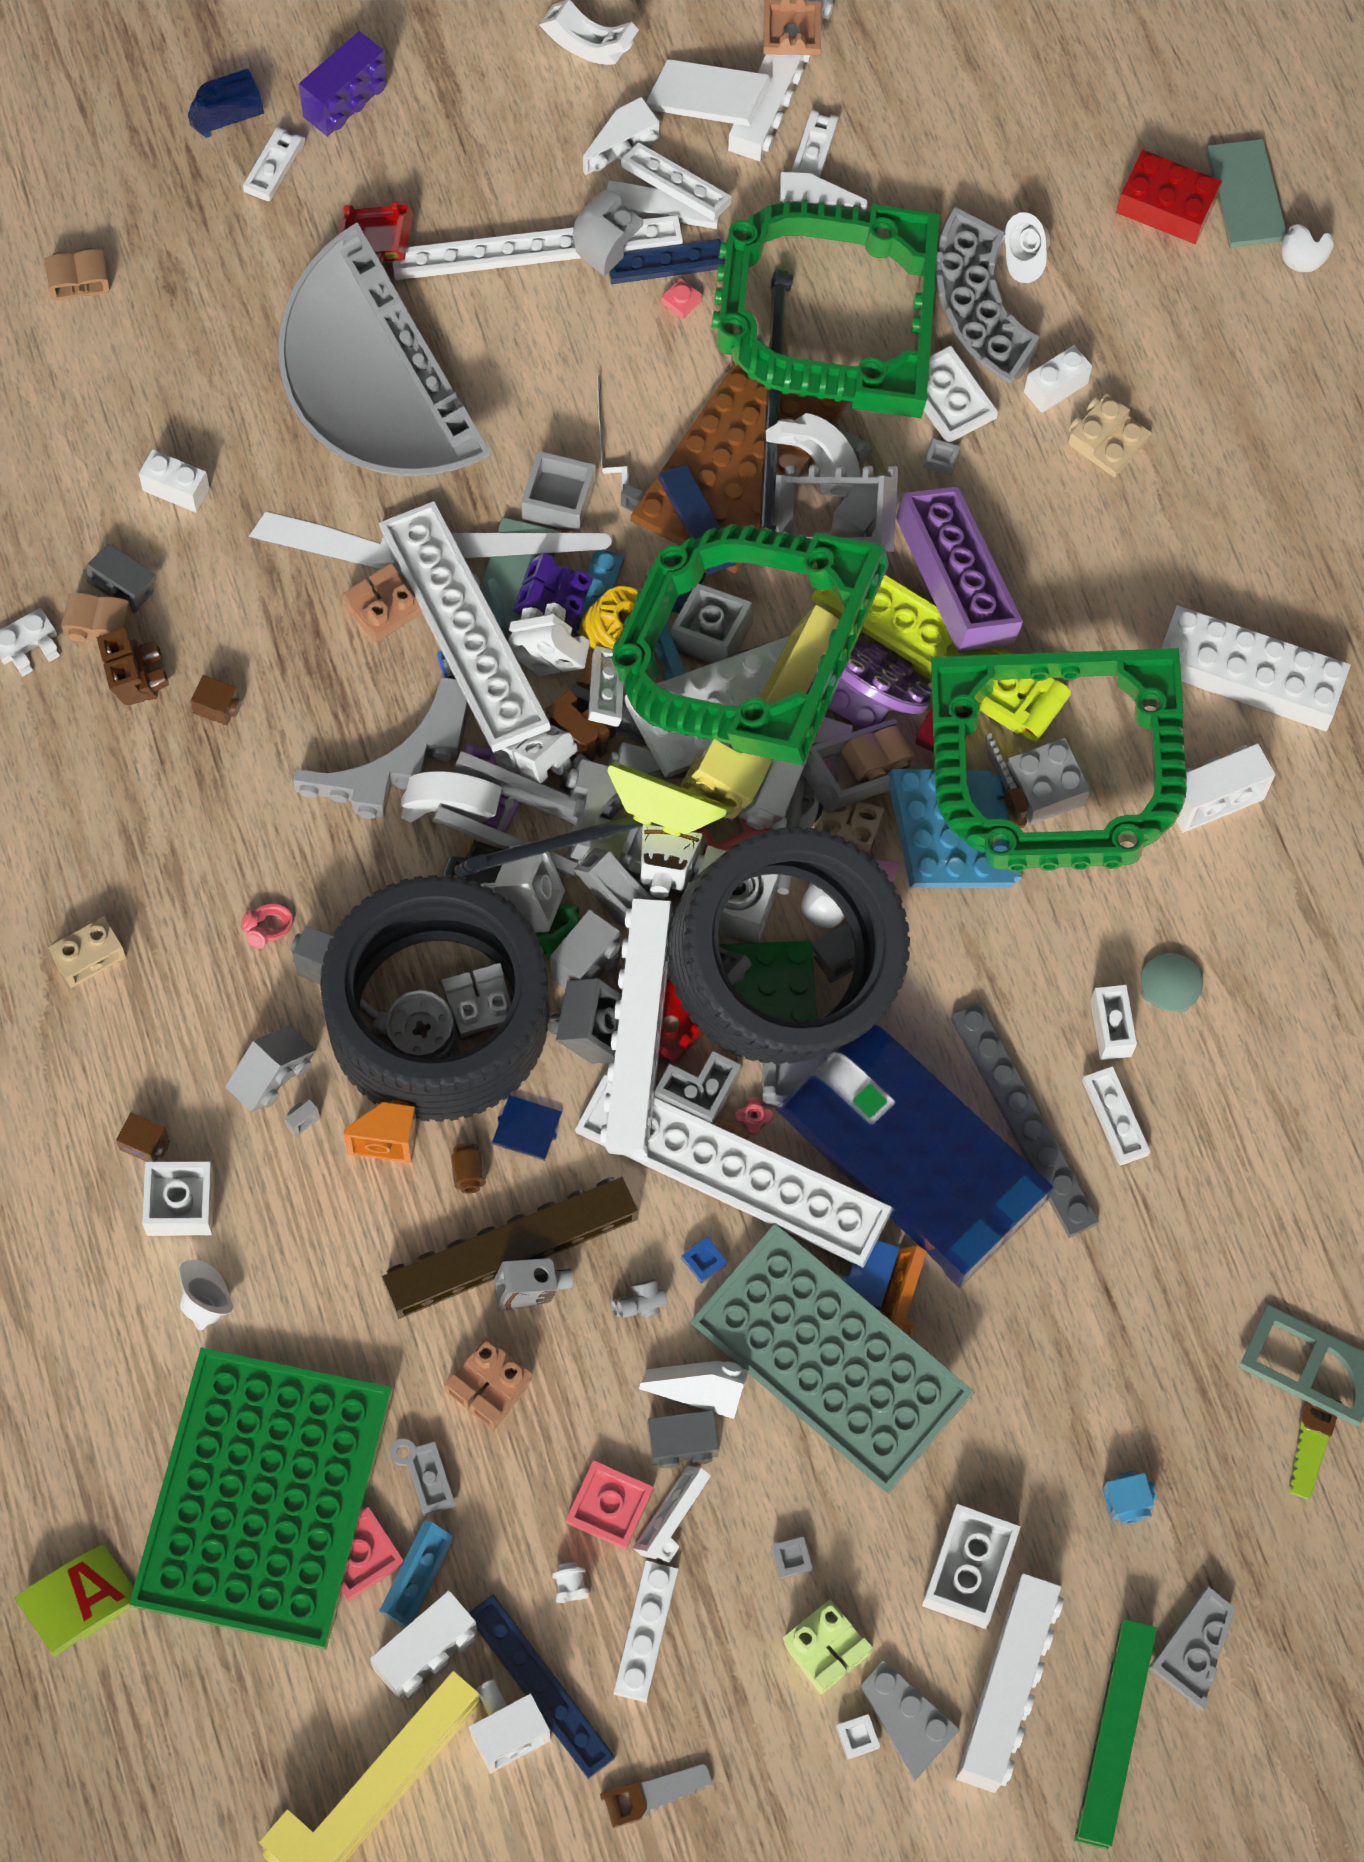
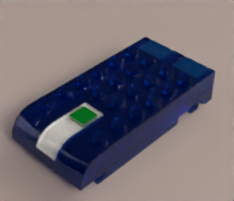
[775,1024,1053,1289]

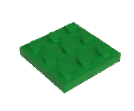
[718,941,817,1021]

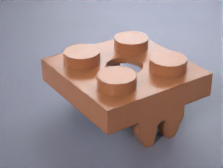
[763,0,821,56]

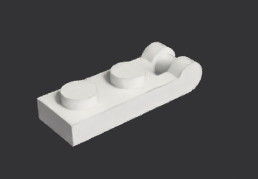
[792,110,839,178]
[243,127,305,202]

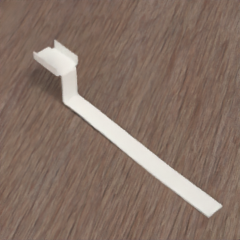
[598,374,629,489]

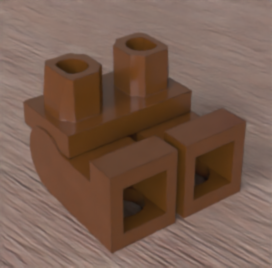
[96,627,170,705]
[546,690,616,762]

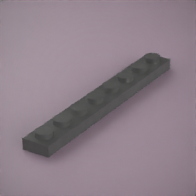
[951,1003,1099,1238]

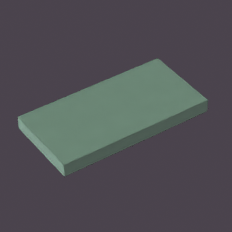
[1206,139,1287,248]
[480,517,560,635]

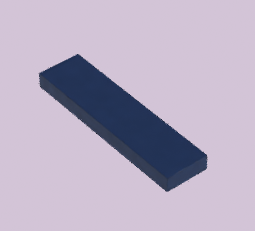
[608,239,724,285]
[658,465,736,574]

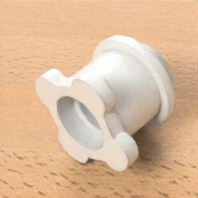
[552,1562,590,1603]

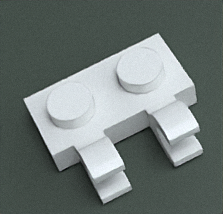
[0,608,60,677]

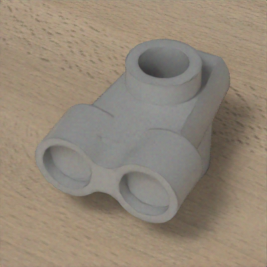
[611,1279,667,1319]

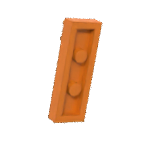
[880,1246,927,1337]

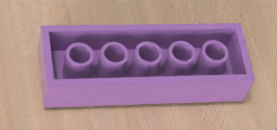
[896,486,1023,653]

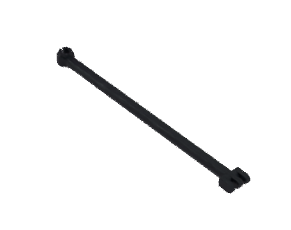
[759,268,793,532]
[454,815,654,877]

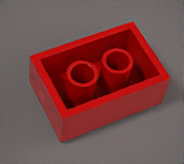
[1116,149,1222,245]

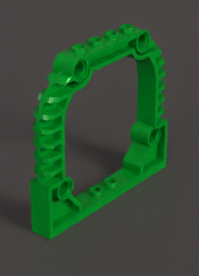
[711,199,940,419]
[612,524,889,766]
[931,648,1187,872]

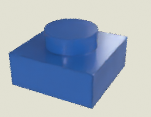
[681,1237,727,1283]

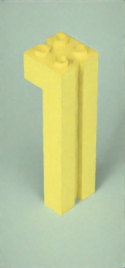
[680,605,840,820]
[259,1671,481,1862]

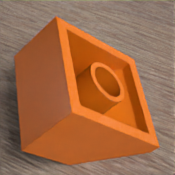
[344,1100,417,1163]

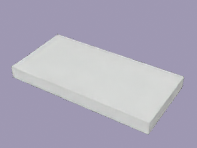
[646,59,771,126]

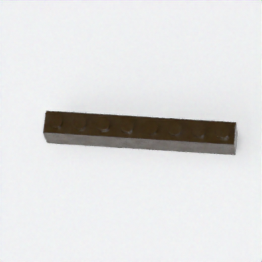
[382,1176,638,1320]

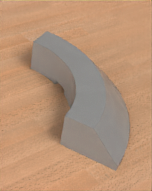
[936,207,1040,384]

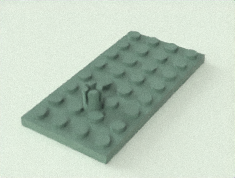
[690,1224,975,1494]

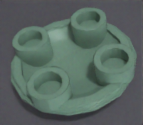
[1141,953,1203,1013]

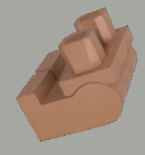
[343,563,422,642]
[444,1337,532,1431]

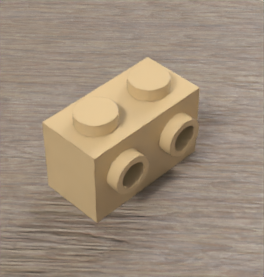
[48,916,126,988]

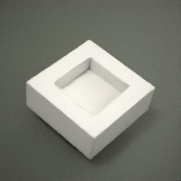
[836,1714,880,1760]

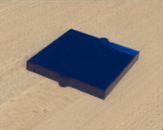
[492,1095,562,1161]

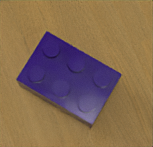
[299,31,387,137]

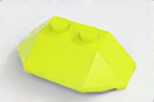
[608,762,732,836]

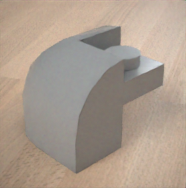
[573,189,643,276]

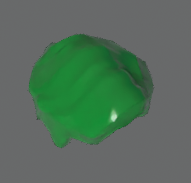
[536,904,580,958]

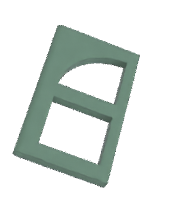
[1239,1303,1364,1427]

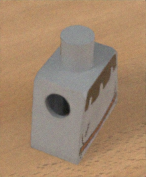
[494,1259,573,1311]

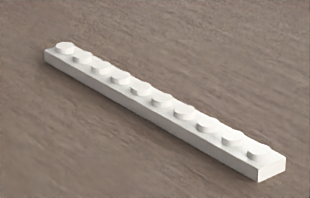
[392,215,682,280]

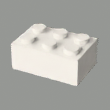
[1176,744,1275,833]
[922,1504,1021,1629]
[370,1591,478,1701]

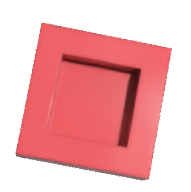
[661,278,702,319]

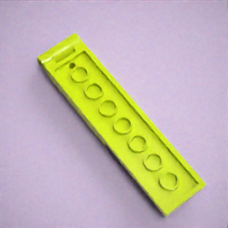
[812,575,1071,742]

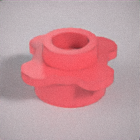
[735,1097,773,1134]

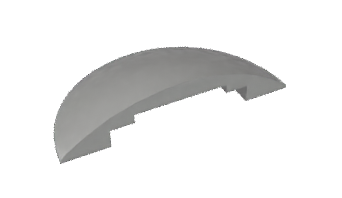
[278,223,492,476]

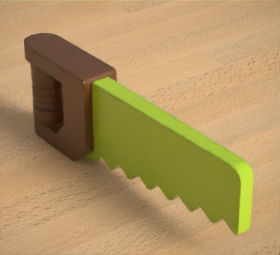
[1289,1400,1342,1499]

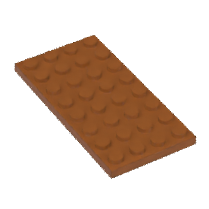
[631,363,848,574]

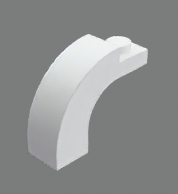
[539,0,639,65]
[766,413,861,497]
[401,772,502,823]

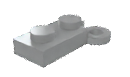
[390,1439,455,1517]

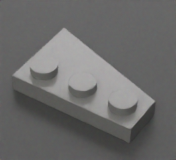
[1149,1587,1235,1711]
[860,1660,960,1782]

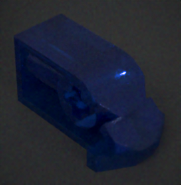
[188,69,264,138]

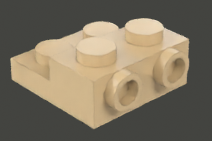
[1068,394,1152,478]

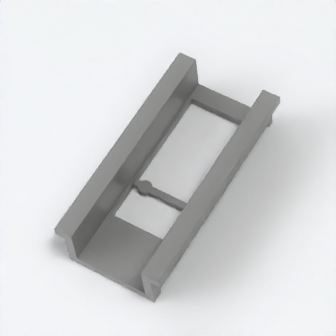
[432,751,579,878]

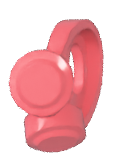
[241,904,293,949]

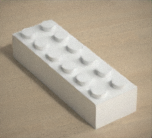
[1161,605,1351,731]
[956,1573,1064,1793]

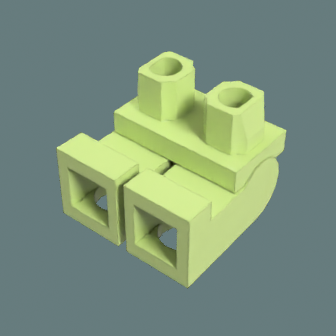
[783,1599,873,1695]

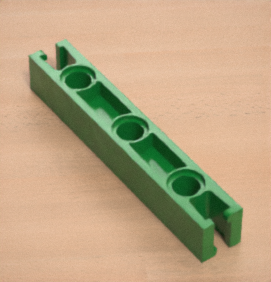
[1074,1619,1157,1850]

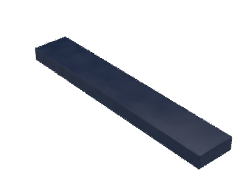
[469,1594,615,1780]

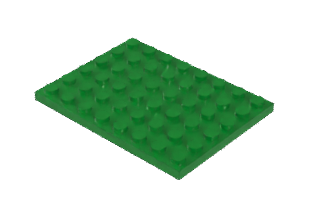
[129,1347,393,1650]

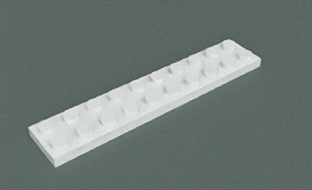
[379,501,550,753]
[575,1074,892,1268]

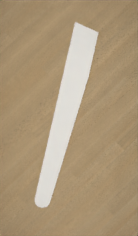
[249,512,480,586]
[375,533,612,564]

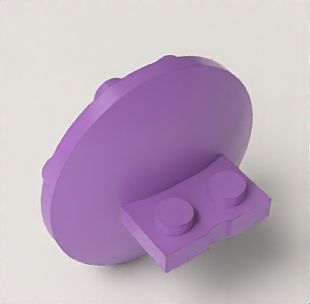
[828,640,932,730]

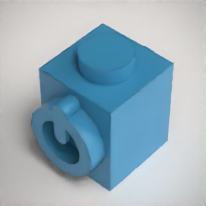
[1102,1471,1157,1525]

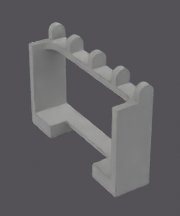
[774,465,898,552]

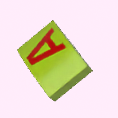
[14,1544,134,1657]

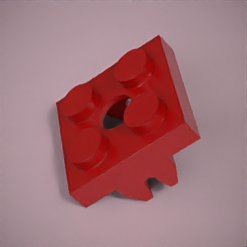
[659,979,705,1066]

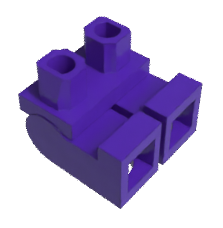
[513,553,593,629]

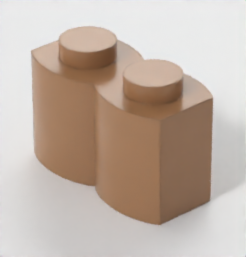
[44,248,110,300]
[61,593,132,642]
[841,726,915,783]

